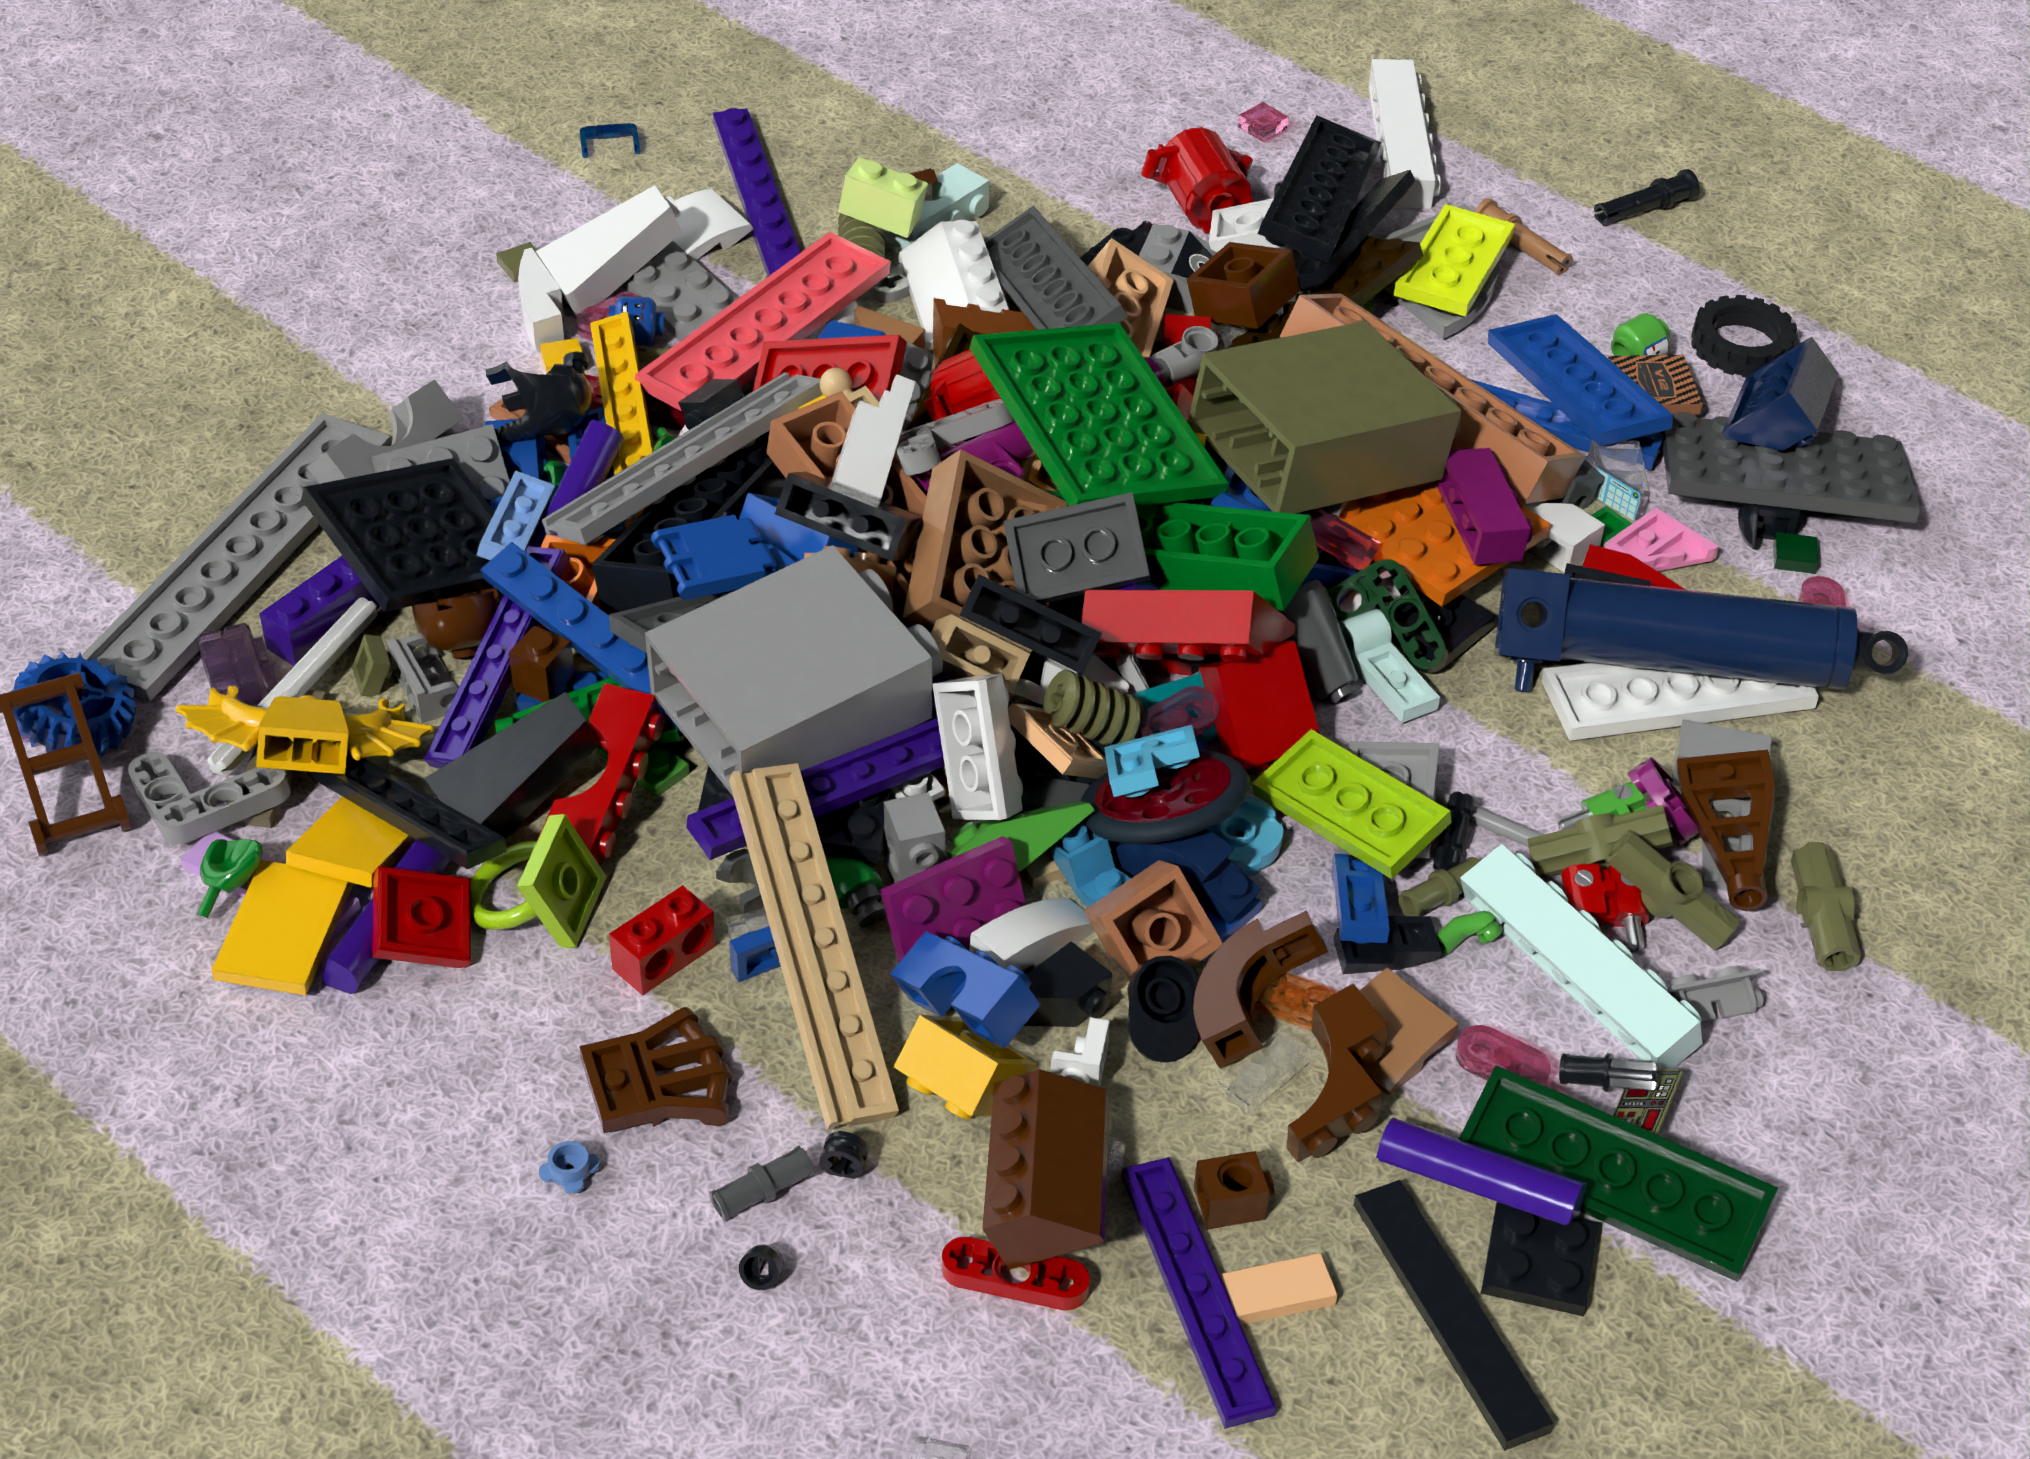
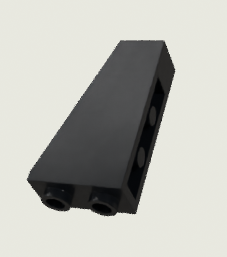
[425,692,599,839]

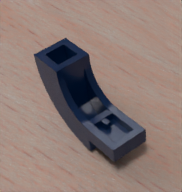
[1111,829,1262,925]

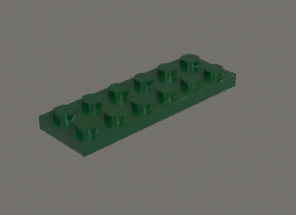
[1458,1065,1778,1282]

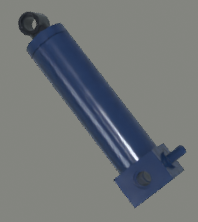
[1494,568,1908,692]

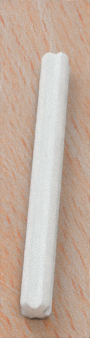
[207,597,378,777]

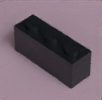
[775,471,923,561]
[958,574,1102,676]

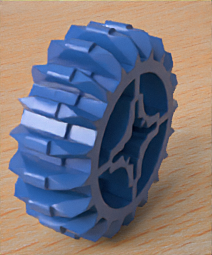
[12,651,136,757]

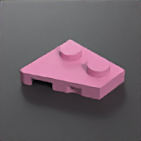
[1604,507,1719,571]

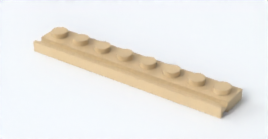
[729,763,899,1130]

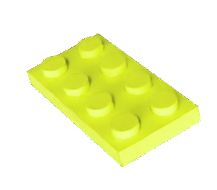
[1394,204,1515,317]

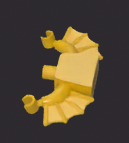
[175,686,434,774]

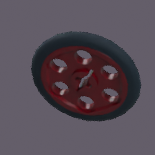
[1081,750,1250,844]

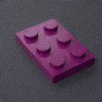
[880,836,1026,963]

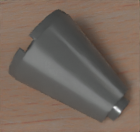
[1278,580,1358,704]

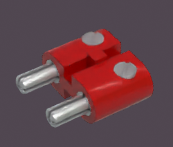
[1561,864,1649,951]

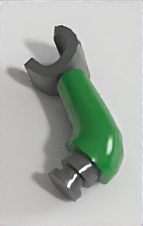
[716,849,887,928]

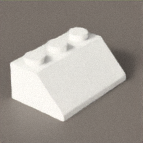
[932,674,1023,820]

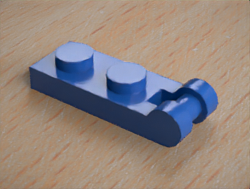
[1331,853,1390,944]

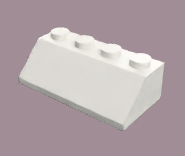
[898,219,1009,350]

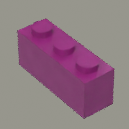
[1435,448,1532,565]

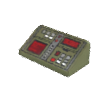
[1613,1069,1684,1136]

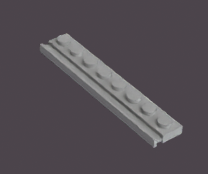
[542,372,822,545]

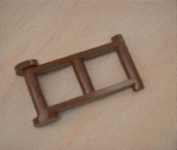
[0,672,131,857]

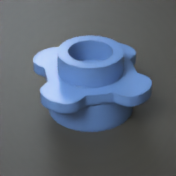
[539,1141,600,1194]

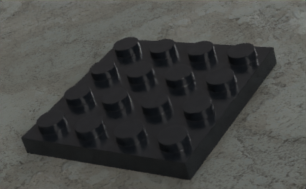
[301,458,495,612]

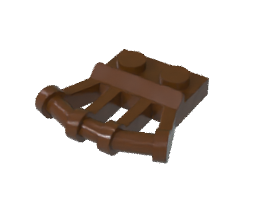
[579,1007,732,1133]

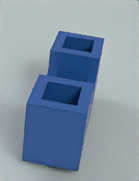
[890,931,1041,1049]

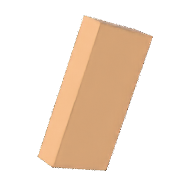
[1222,1253,1337,1325]

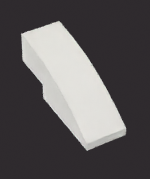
[518,248,565,351]
[969,898,1095,972]

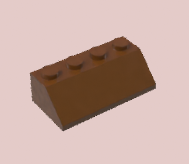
[982,1069,1110,1270]

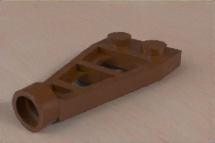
[1677,749,1775,911]

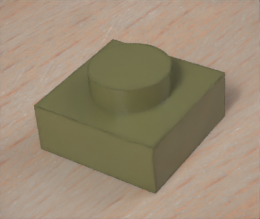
[352,634,393,697]

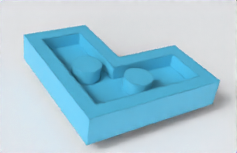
[1104,725,1200,797]

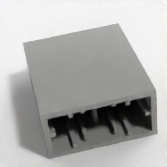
[645,545,943,796]

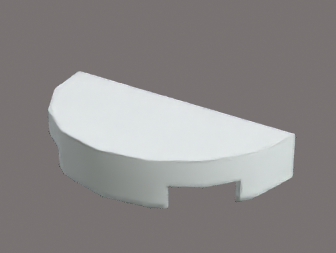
[1115,653,1150,694]

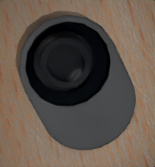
[1127,955,1199,1063]

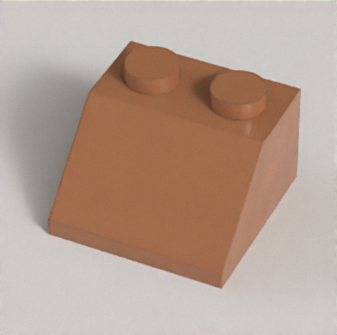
[1083,860,1223,978]

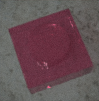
[1238,102,1289,142]

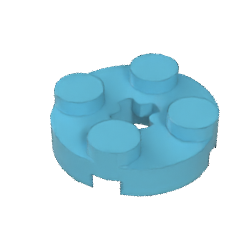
[1208,796,1283,876]

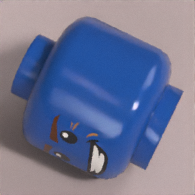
[609,296,664,347]

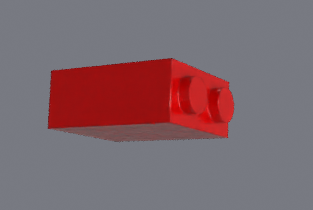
[1199,641,1320,775]

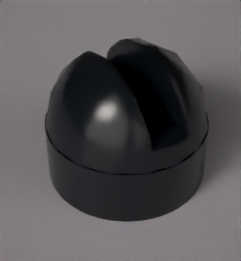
[739,1244,784,1290]

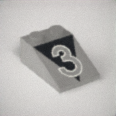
[1139,224,1217,313]

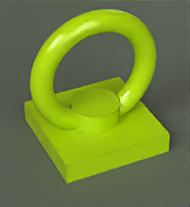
[471,814,607,948]

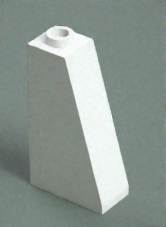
[536,185,682,320]

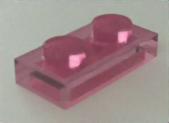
[1301,508,1382,571]

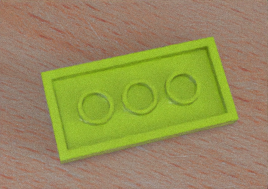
[1252,729,1451,879]

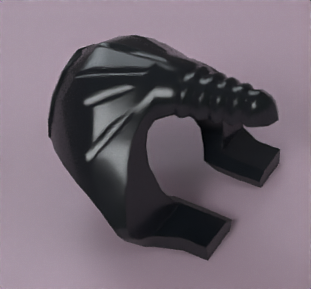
[486,351,592,444]

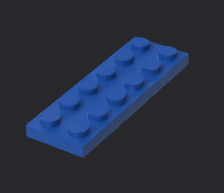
[1488,314,1673,447]

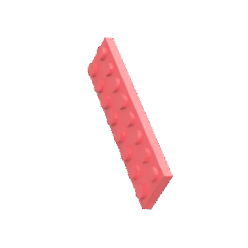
[635,232,891,411]

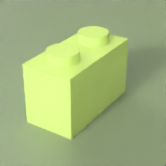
[838,157,928,238]

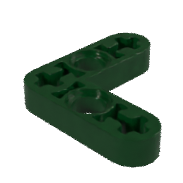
[1327,559,1449,673]

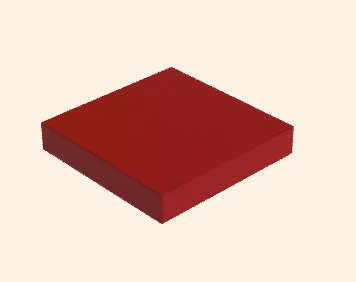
[372,866,471,968]

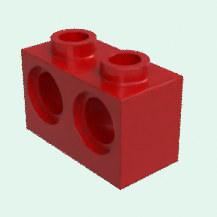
[609,885,716,996]

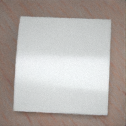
[673,188,753,261]

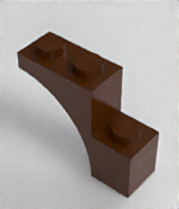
[1286,983,1388,1162]

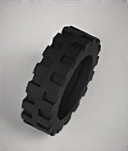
[1691,295,1798,377]

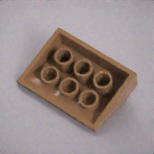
[903,449,1067,631]

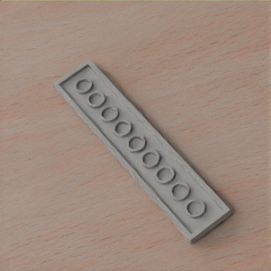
[82,413,392,702]

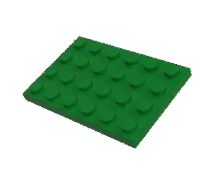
[969,323,1229,506]

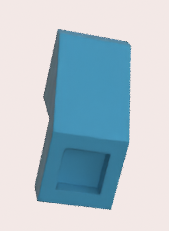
[1047,822,1131,908]

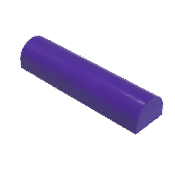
[530,419,624,547]
[322,840,451,994]
[1376,1117,1586,1225]

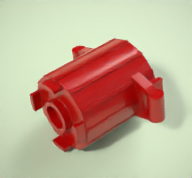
[1141,127,1253,234]
[923,349,1001,421]

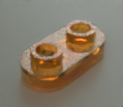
[1255,972,1335,1031]

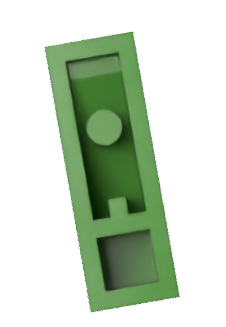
[945,801,1094,872]

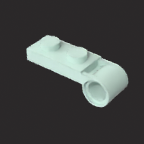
[1339,609,1440,723]

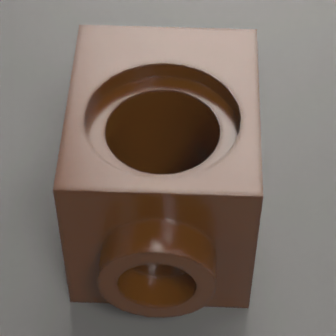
[1194,1151,1275,1230]

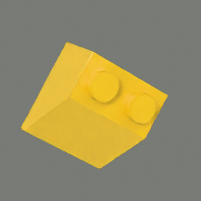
[894,1015,1038,1120]

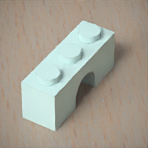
[884,163,989,249]

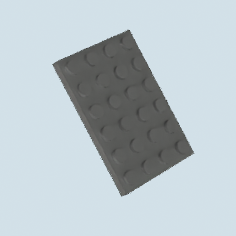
[1661,412,1920,523]

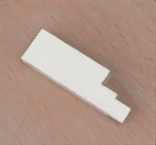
[832,374,916,500]

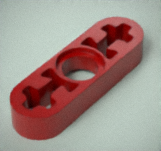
[941,1237,1090,1311]

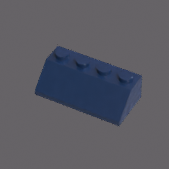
[1722,337,1838,451]

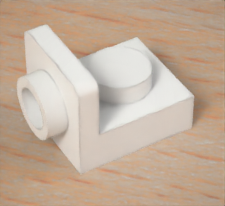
[1051,1017,1109,1087]

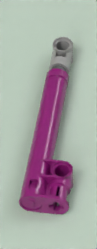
[913,326,1218,496]

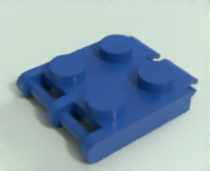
[651,515,777,600]

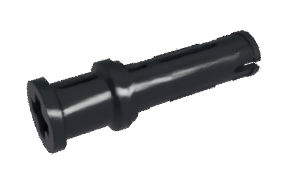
[1594,169,1700,226]

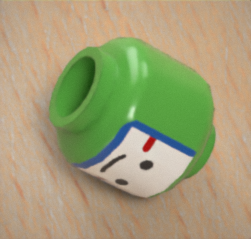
[1611,313,1670,356]

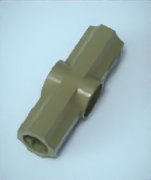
[1527,805,1674,878]
[1604,830,1740,950]
[1791,842,1861,971]

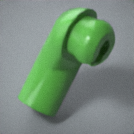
[1436,910,1502,955]

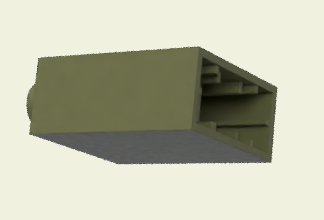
[1188,321,1461,514]

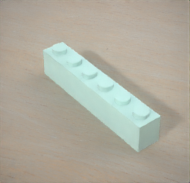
[1460,844,1703,1069]

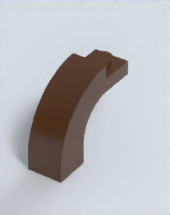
[1193,910,1328,1069]

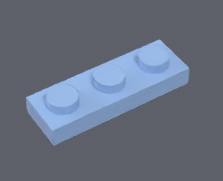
[477,470,555,561]

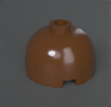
[412,588,500,659]

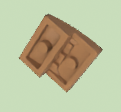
[1360,968,1459,1095]

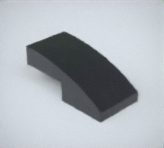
[1333,916,1442,975]

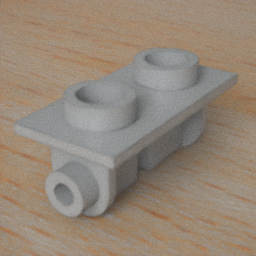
[1667,966,1763,1023]

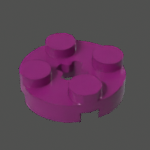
[1628,757,1698,845]

